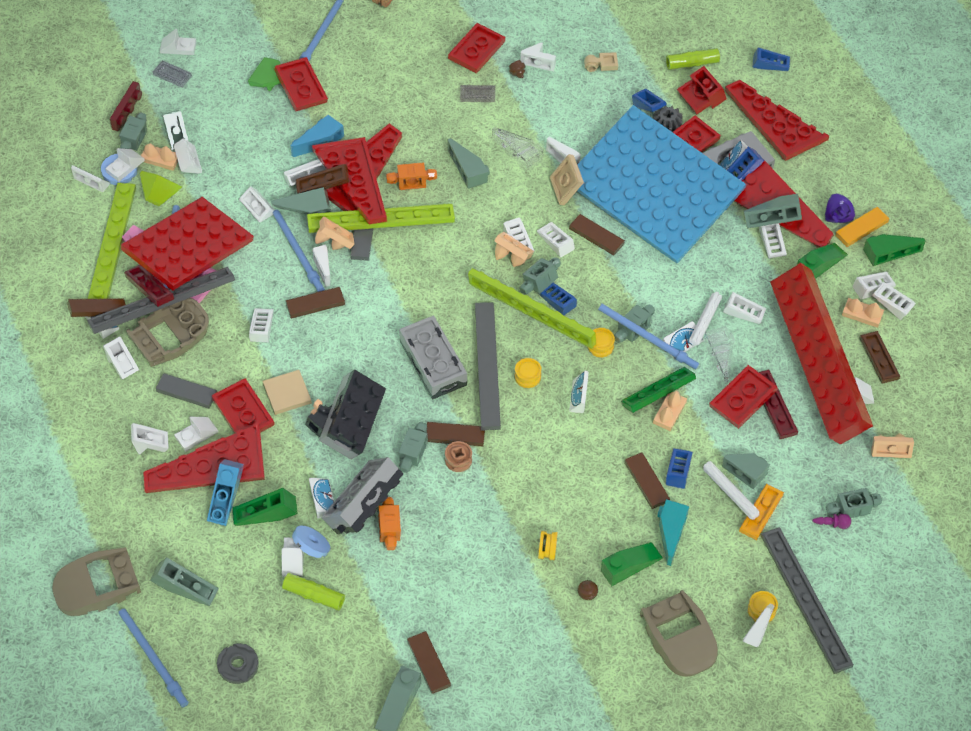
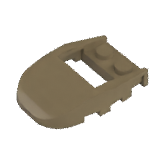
[126,298,209,367]
[52,547,141,616]
[640,590,718,677]

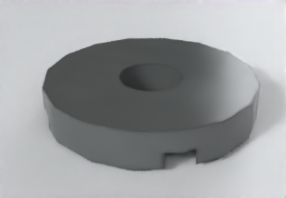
[217,643,259,684]

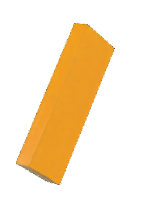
[835,207,889,247]
[739,484,784,540]

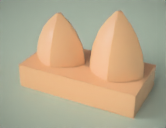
[141,143,178,171]
[315,217,354,250]
[495,232,534,267]
[842,298,884,328]
[653,391,687,431]
[871,433,914,458]

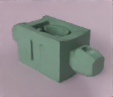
[119,112,147,151]
[520,257,561,295]
[614,304,655,343]
[398,422,428,473]
[826,488,882,518]

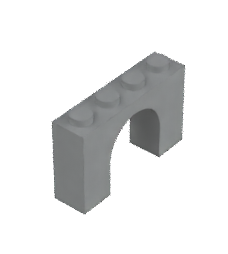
[703,131,775,169]

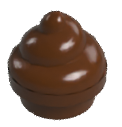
[508,60,526,78]
[578,580,598,600]

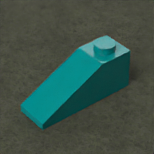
[657,499,689,566]

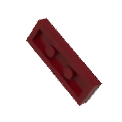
[110,81,142,131]

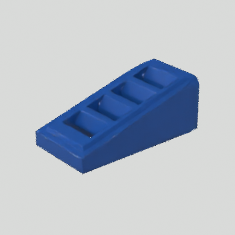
[752,48,790,71]
[632,88,667,112]
[727,146,765,181]
[539,282,577,316]
[666,448,693,489]

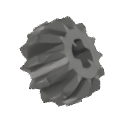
[653,105,683,132]

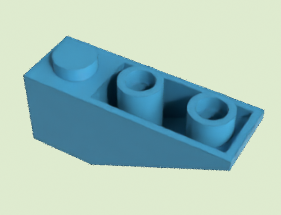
[290,115,344,157]
[207,459,244,526]

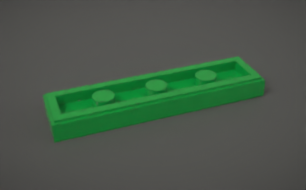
[621,367,696,413]

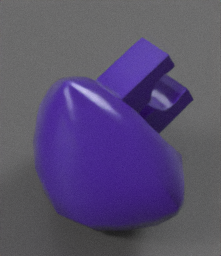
[825,193,855,223]

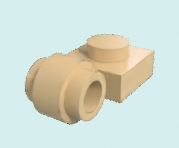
[584,52,618,72]

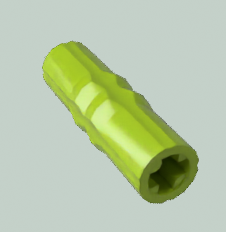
[666,48,720,70]
[282,573,345,611]

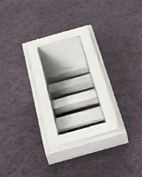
[546,137,581,164]
[503,218,534,251]
[537,222,575,257]
[759,223,787,259]
[313,245,331,286]
[852,272,896,299]
[872,282,916,320]
[723,292,766,324]
[249,308,274,343]
[743,603,774,647]

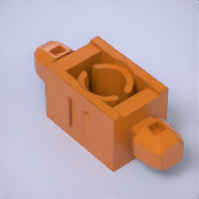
[386,162,437,190]
[378,497,401,550]

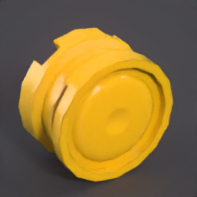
[588,328,615,358]
[514,358,542,388]
[538,531,558,561]
[748,591,778,622]

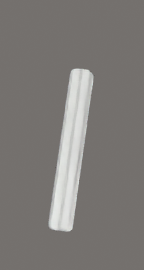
[689,292,722,346]
[703,461,759,520]

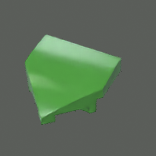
[248,57,281,91]

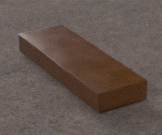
[296,164,349,194]
[569,214,625,256]
[286,287,345,319]
[67,298,126,317]
[860,331,900,384]
[426,422,485,447]
[624,452,670,509]
[407,631,451,694]

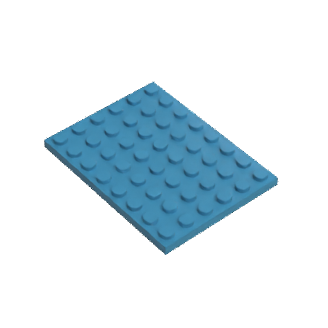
[577,105,746,263]

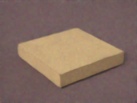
[550,154,584,205]
[263,370,312,415]

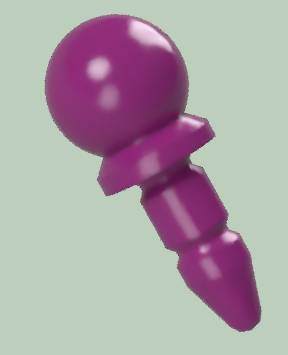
[812,513,852,529]

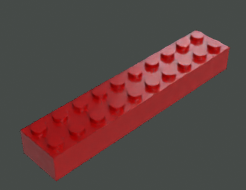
[770,263,873,444]

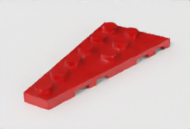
[725,80,829,161]
[326,123,402,211]
[312,137,387,225]
[733,161,834,248]
[143,422,265,493]

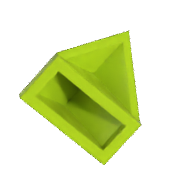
[140,171,182,206]

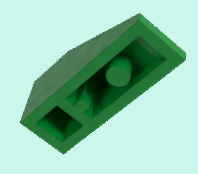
[863,234,926,266]
[797,243,848,279]
[233,488,298,526]
[601,542,663,587]

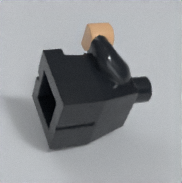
[305,399,333,437]

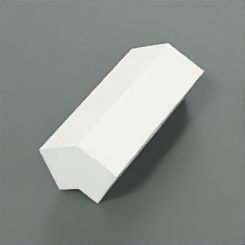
[284,159,326,187]

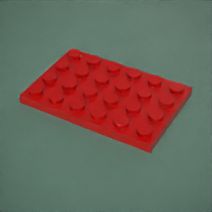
[121,196,254,291]

